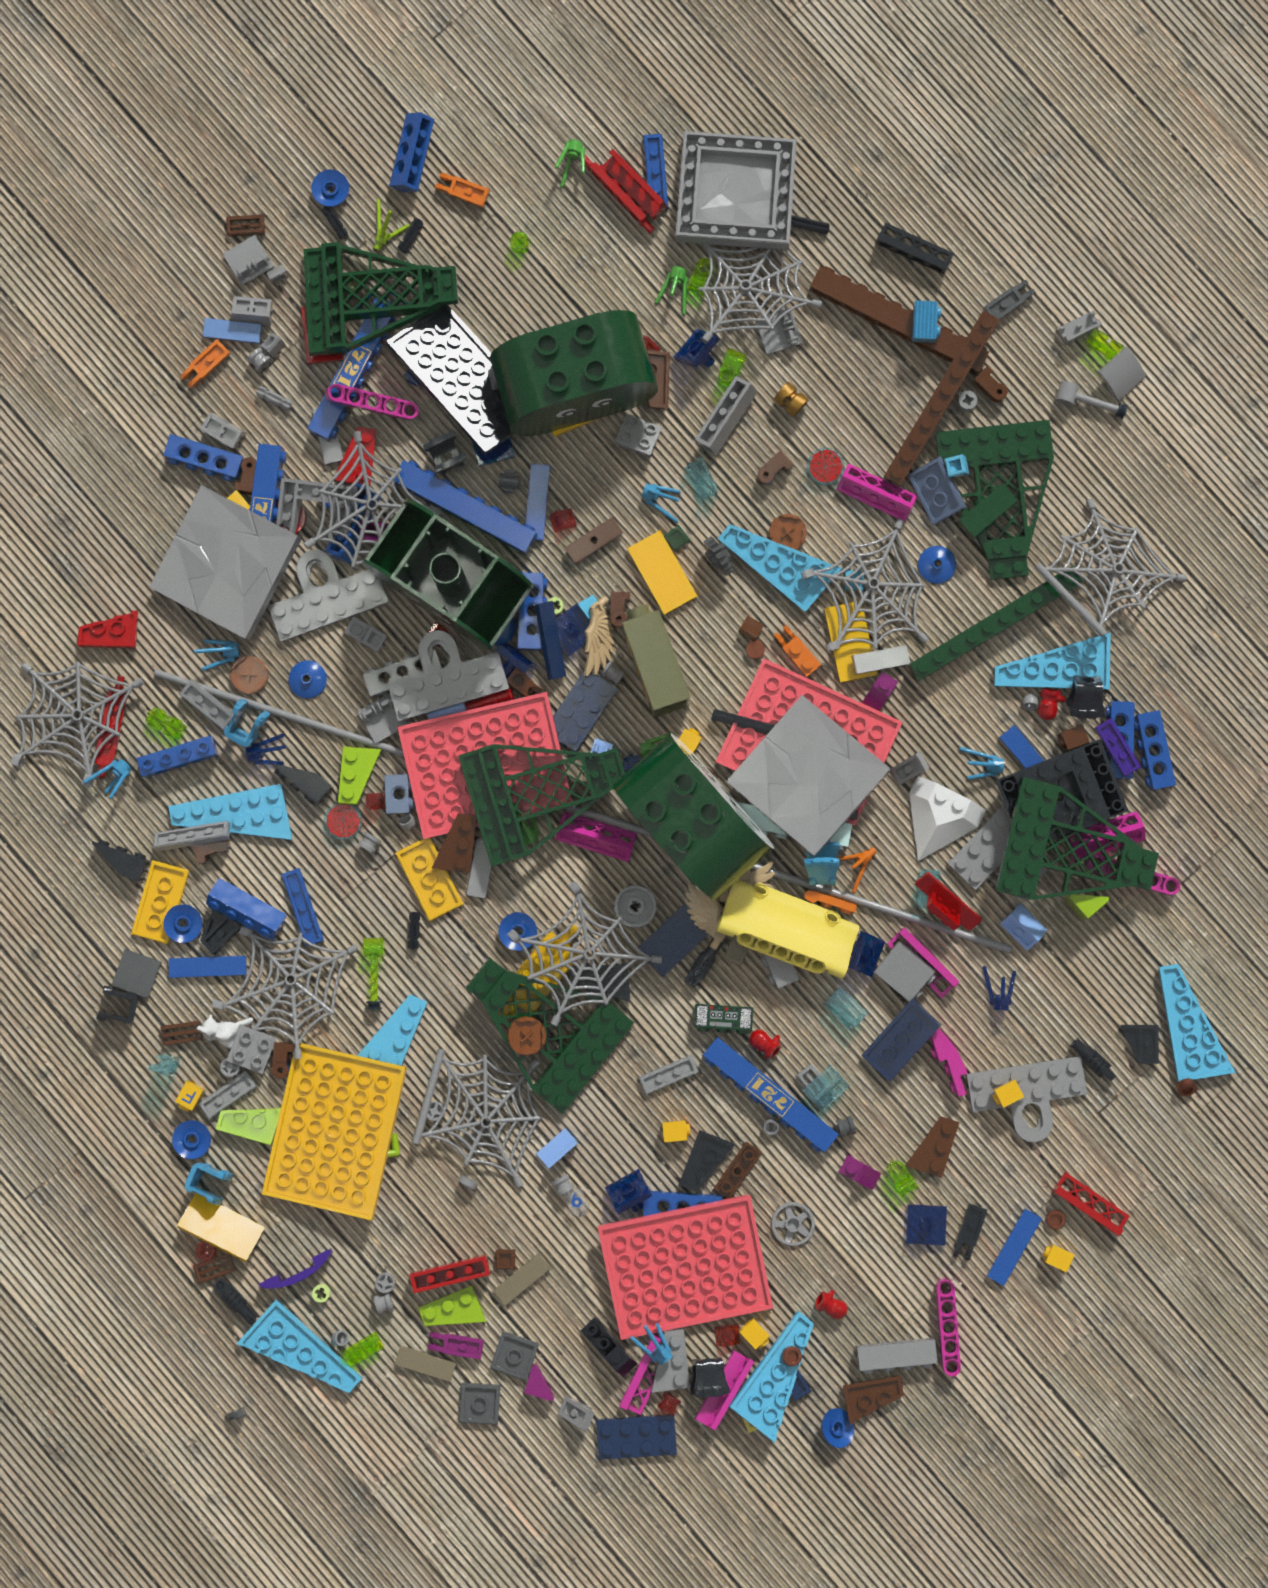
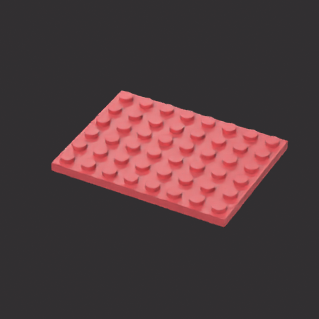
[715,658,903,827]
[397,692,573,839]
[597,1194,773,1340]

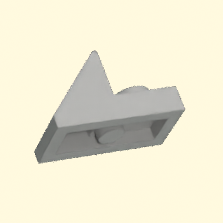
[890,752,929,786]
[558,1396,595,1431]

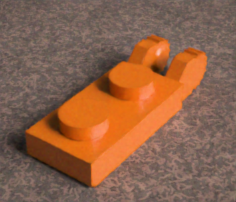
[435,173,490,208]
[180,339,231,389]
[774,625,821,677]
[804,890,857,915]

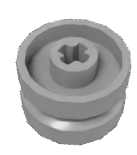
[614,886,656,928]

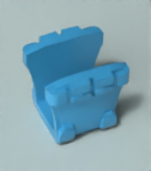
[224,699,270,747]
[804,840,840,886]
[185,1163,234,1205]

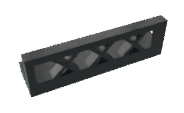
[875,222,954,275]

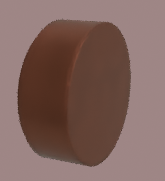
[746,640,765,659]
[1176,1078,1197,1097]
[1045,1209,1066,1229]
[781,1346,802,1366]

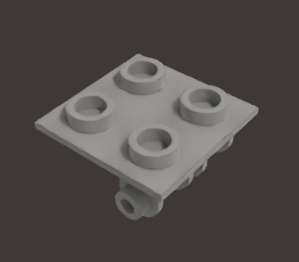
[223,235,274,286]
[756,307,803,355]
[614,414,662,457]
[357,693,408,744]
[226,1024,276,1074]

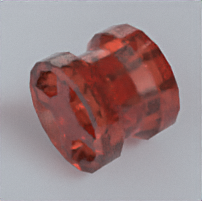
[195,1241,217,1261]
[657,1392,681,1415]

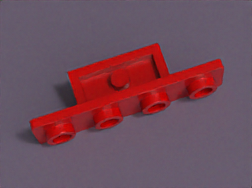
[915,872,982,931]

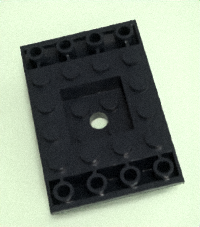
[995,739,1129,843]

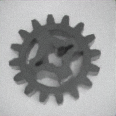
[704,536,734,576]

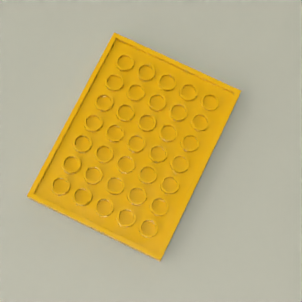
[262,1043,407,1220]

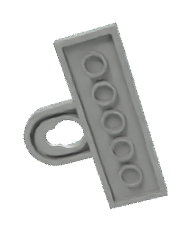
[268,550,389,642]
[388,630,509,722]
[947,804,1048,890]
[966,1056,1087,1142]

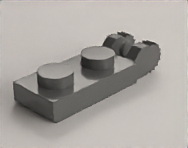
[983,280,1036,319]

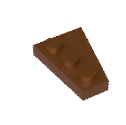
[646,350,670,410]
[432,813,477,873]
[905,1116,959,1178]
[843,1375,904,1425]

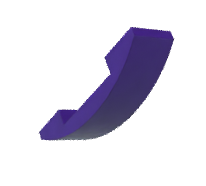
[259,1248,333,1288]

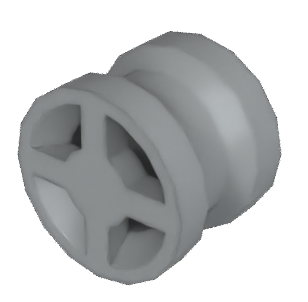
[247,348,271,372]
[957,391,977,412]
[358,831,382,854]
[220,1058,242,1077]
[427,1101,444,1121]
[551,1174,575,1196]
[375,1272,396,1293]
[374,1292,394,1315]

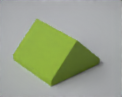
[1064,894,1109,920]

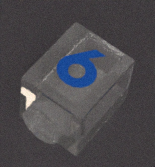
[563,1186,590,1218]

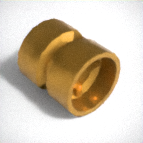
[773,382,809,418]

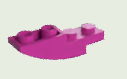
[929,1029,968,1097]

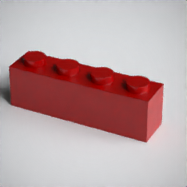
[409,1254,491,1293]

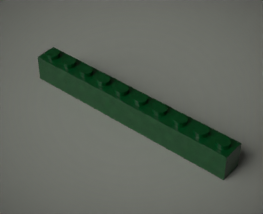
[907,566,1083,683]

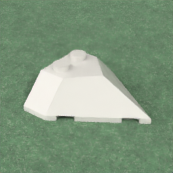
[909,776,986,861]

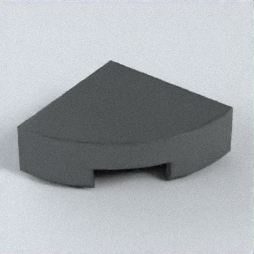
[226,1407,246,1421]

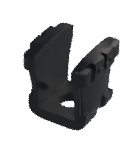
[423,431,466,475]
[1066,675,1105,719]
[96,986,138,1024]
[690,1357,730,1397]

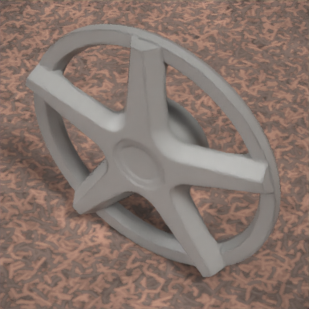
[771,1202,815,1246]

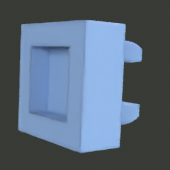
[591,738,613,753]

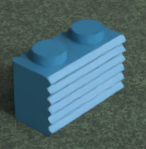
[912,300,941,343]

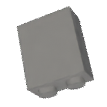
[874,940,935,1002]

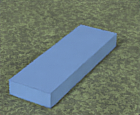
[203,318,262,344]

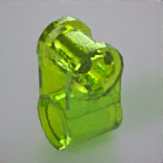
[686,258,713,297]
[718,348,746,387]
[887,1159,919,1198]

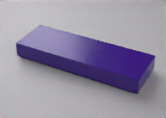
[1094,718,1141,778]

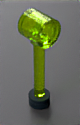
[363,938,384,1011]

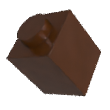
[1058,724,1090,752]

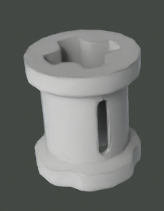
[601,661,626,686]

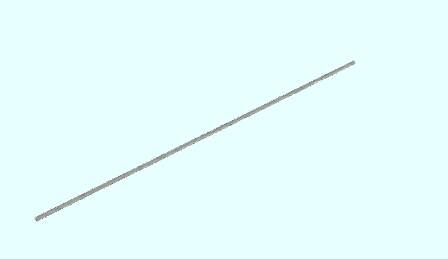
[154,669,1012,954]

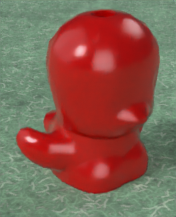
[1037,689,1065,720]
[749,1029,781,1059]
[815,1290,848,1320]

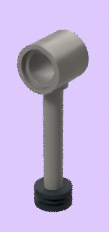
[1055,381,1128,419]

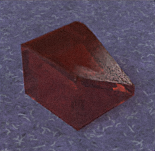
[366,793,386,810]

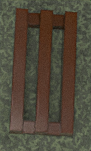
[226,214,266,237]
[160,1021,202,1046]
[193,1253,237,1284]

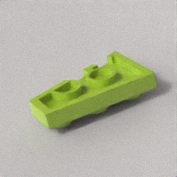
[338,747,382,806]
[215,1108,281,1146]
[418,1285,486,1326]

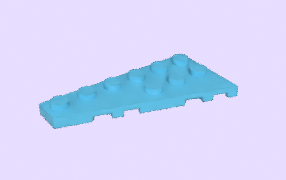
[718,524,842,612]
[994,632,1111,690]
[168,784,293,840]
[1158,964,1236,1082]
[357,995,428,1066]
[237,1299,363,1393]
[729,1311,814,1443]

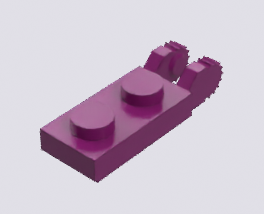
[428,1332,484,1359]

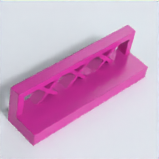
[836,463,917,522]
[555,811,637,862]
[1067,811,1146,862]
[887,927,960,998]
[620,1333,661,1415]
[694,1350,754,1430]

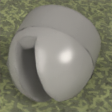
[1023,694,1038,710]
[399,814,416,831]
[763,1118,779,1135]
[332,1330,349,1346]

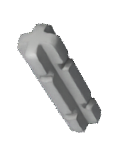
[256,386,293,411]

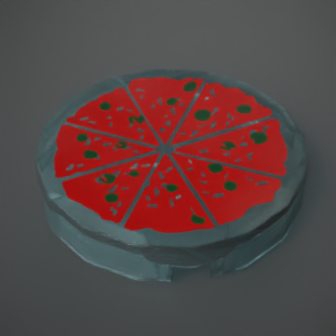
[807,447,845,486]
[324,803,362,840]

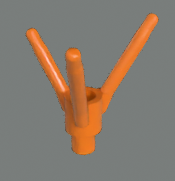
[837,847,877,893]

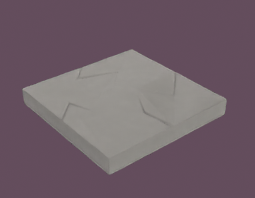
[675,131,797,250]
[150,485,302,640]
[726,695,890,858]

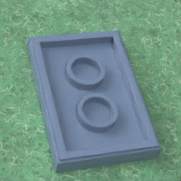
[907,457,966,525]

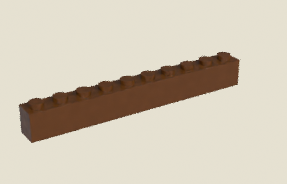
[809,266,989,376]
[883,310,1000,487]

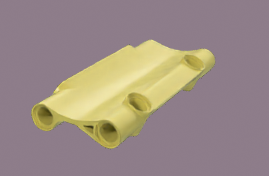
[716,880,859,979]

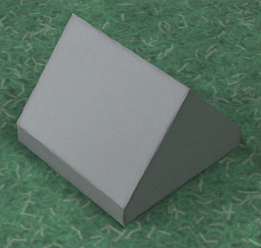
[260,333,285,358]

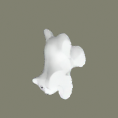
[196,1014,253,1049]

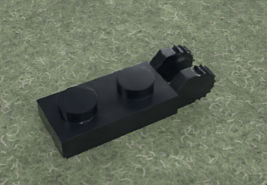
[953,1203,987,1261]

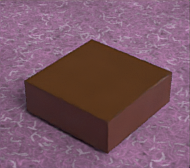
[738,616,764,641]
[496,1249,516,1269]

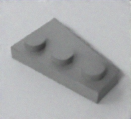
[651,1328,690,1393]

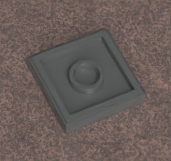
[112,949,162,998]
[490,1330,539,1381]
[459,1382,501,1425]

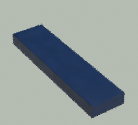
[534,601,566,680]

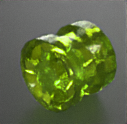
[510,232,529,254]

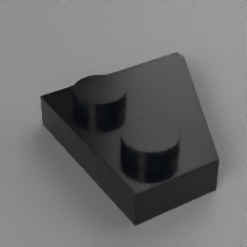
[200,910,241,955]
[1121,1025,1159,1064]

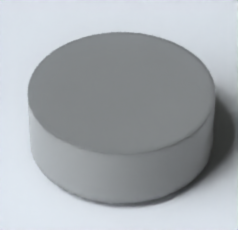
[458,1174,478,1190]

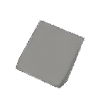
[266,264,289,284]

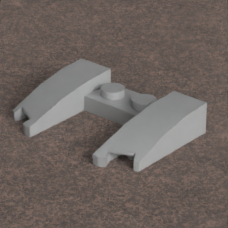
[276,478,358,540]

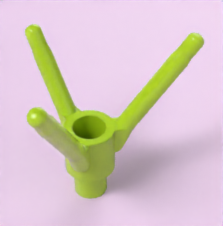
[374,199,409,251]

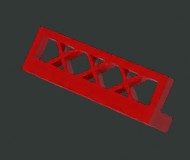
[603,149,667,220]
[1052,1172,1130,1236]

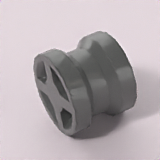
[836,1115,857,1138]

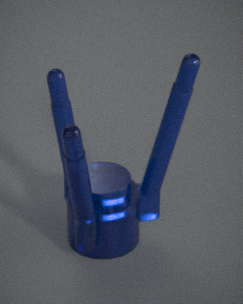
[245,734,286,765]
[983,966,1016,1010]

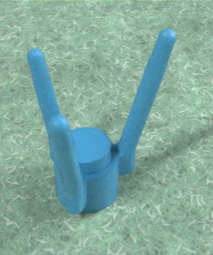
[641,483,681,523]
[193,639,239,671]
[959,747,1004,780]
[83,759,132,799]
[630,1323,673,1365]

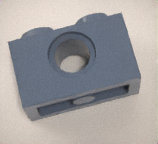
[384,774,414,815]

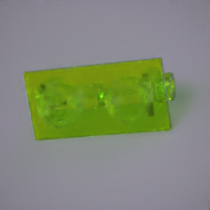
[1085,329,1124,361]
[146,708,188,740]
[342,1331,385,1368]

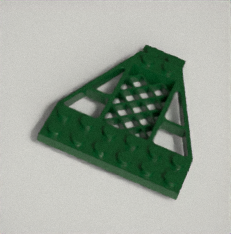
[303,242,458,356]
[935,420,1054,580]
[458,744,625,867]
[995,777,1159,900]
[465,957,635,1114]

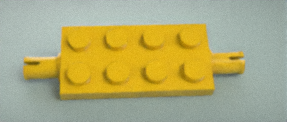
[499,925,580,1021]

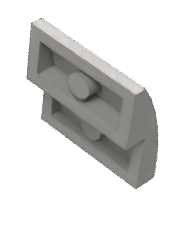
[1098,347,1146,401]

